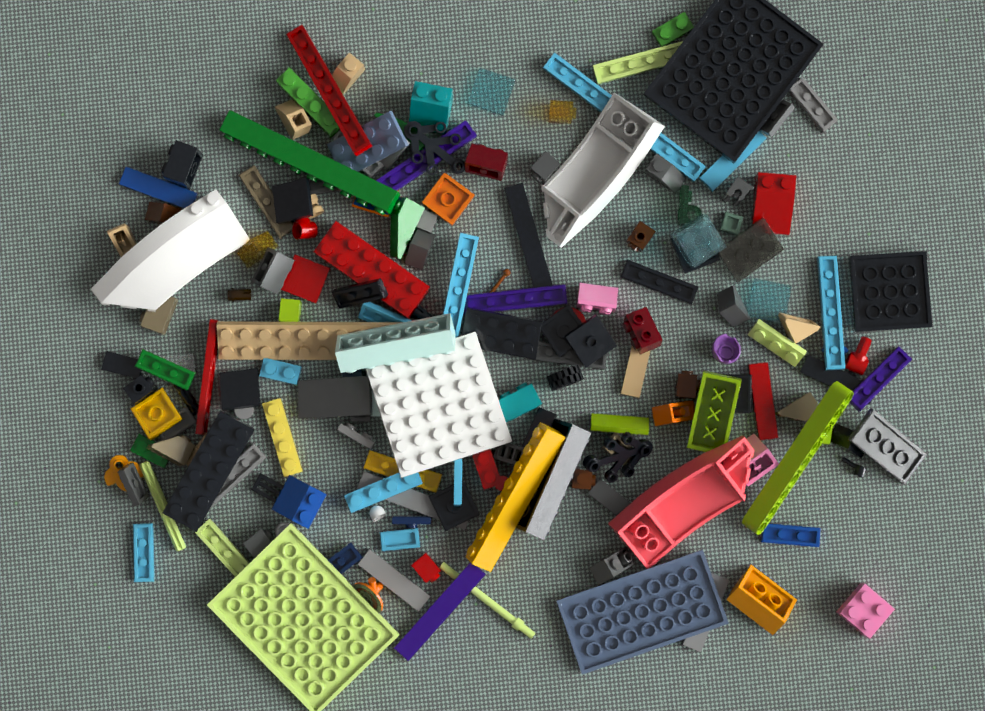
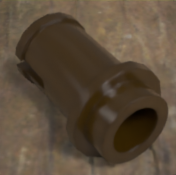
[228,288,251,303]

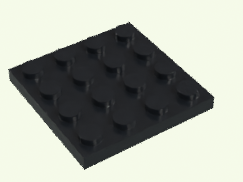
[849,251,933,332]

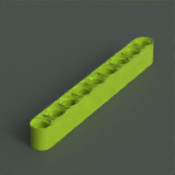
[742,381,854,535]

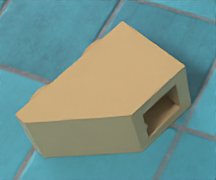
[275,100,312,140]

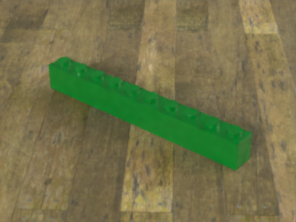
[220,110,401,215]

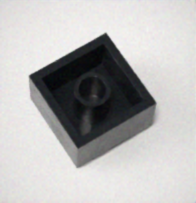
[161,140,203,190]

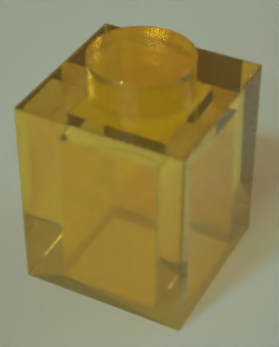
[549,100,577,124]

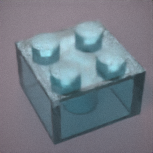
[670,214,727,268]

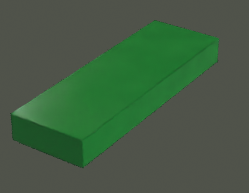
[134,349,196,390]

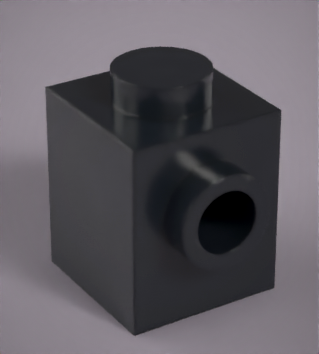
[123,375,156,404]

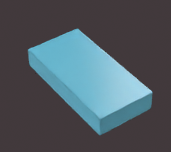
[380,528,420,551]

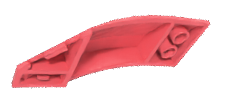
[608,436,754,569]

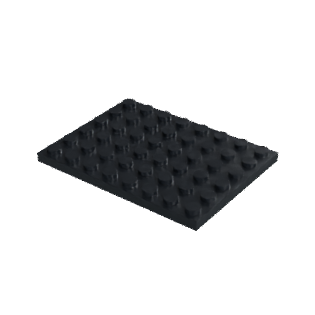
[643,0,824,164]

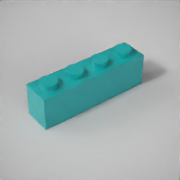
[499,382,542,423]

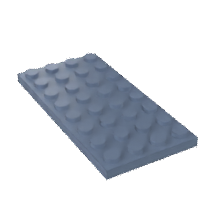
[556,550,729,675]

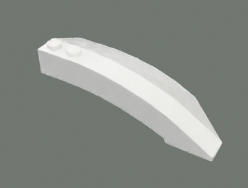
[541,93,665,248]
[91,189,250,312]

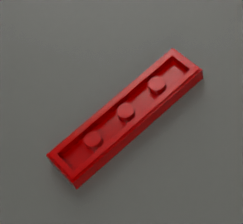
[748,362,778,440]

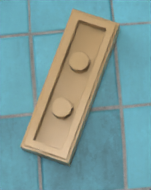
[621,346,650,398]

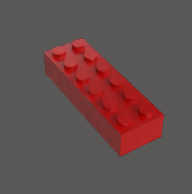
[314,221,430,319]

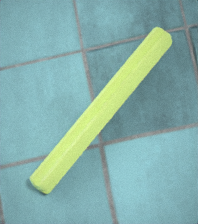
[139,461,186,551]

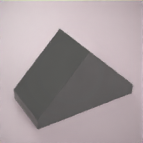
[405,228,436,271]
[717,285,751,328]

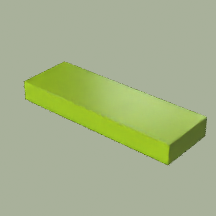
[591,413,649,435]

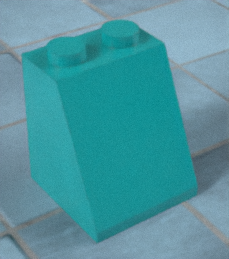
[409,81,453,135]

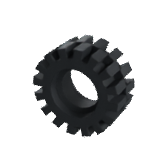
[547,364,584,391]

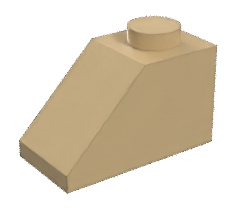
[332,53,365,95]

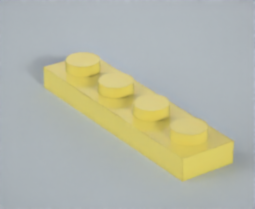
[262,398,303,477]

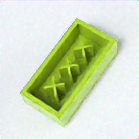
[687,371,742,452]

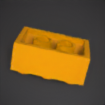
[726,565,797,635]

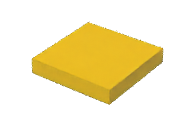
[130,388,183,441]

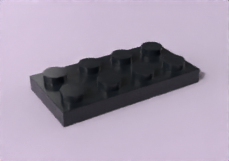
[462,307,543,360]

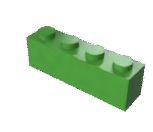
[276,67,340,138]

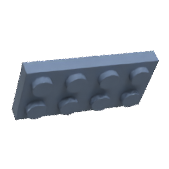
[327,111,409,172]

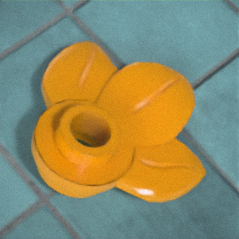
[104,455,143,492]

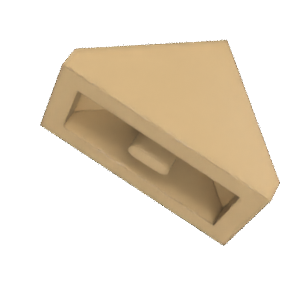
[107,223,137,257]
[778,312,820,344]

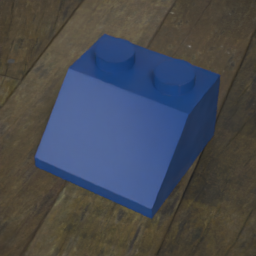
[271,475,327,529]

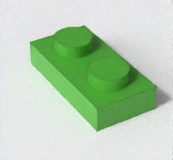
[652,12,694,47]

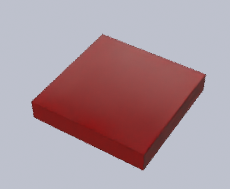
[280,254,330,304]

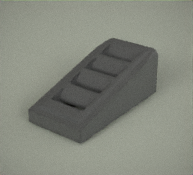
[493,443,524,465]

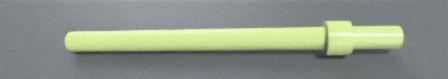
[439,562,535,639]

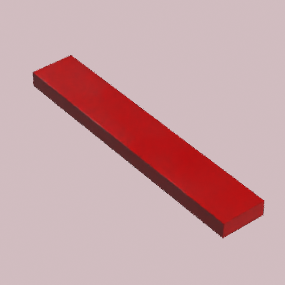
[195,319,218,435]

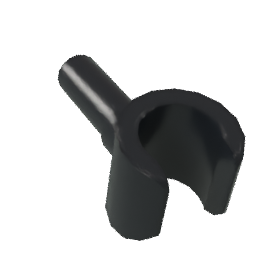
[841,457,866,478]

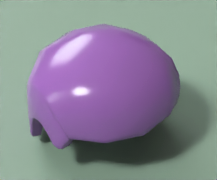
[712,334,741,364]

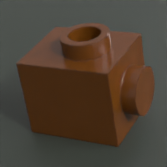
[626,221,656,253]
[675,371,700,399]
[571,469,596,490]

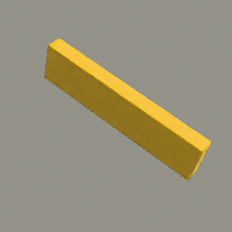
[363,450,442,493]

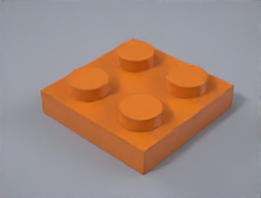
[422,172,475,226]

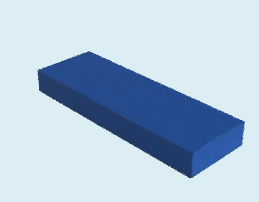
[761,524,821,547]

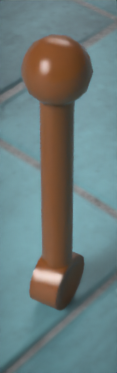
[489,269,511,293]

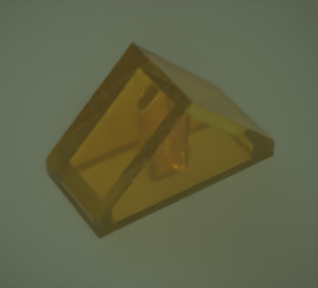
[237,231,279,268]

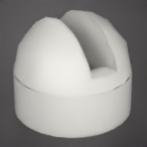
[369,505,386,522]

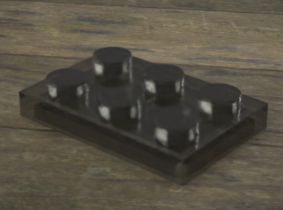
[716,218,784,282]

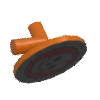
[353,577,384,613]

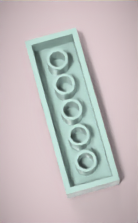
[335,313,455,373]

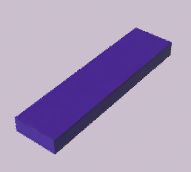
[849,346,912,412]

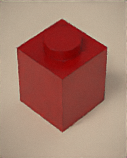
[411,552,441,583]

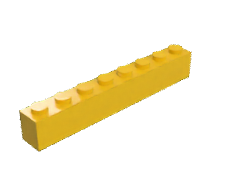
[465,422,566,572]

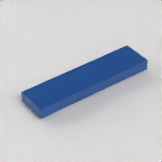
[119,167,197,209]

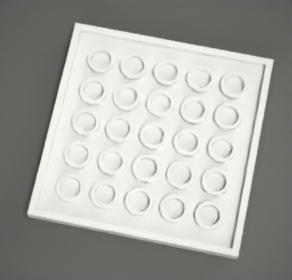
[365,332,512,478]

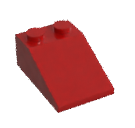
[751,172,796,235]

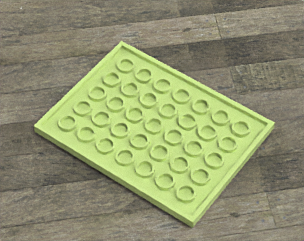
[207,523,400,711]

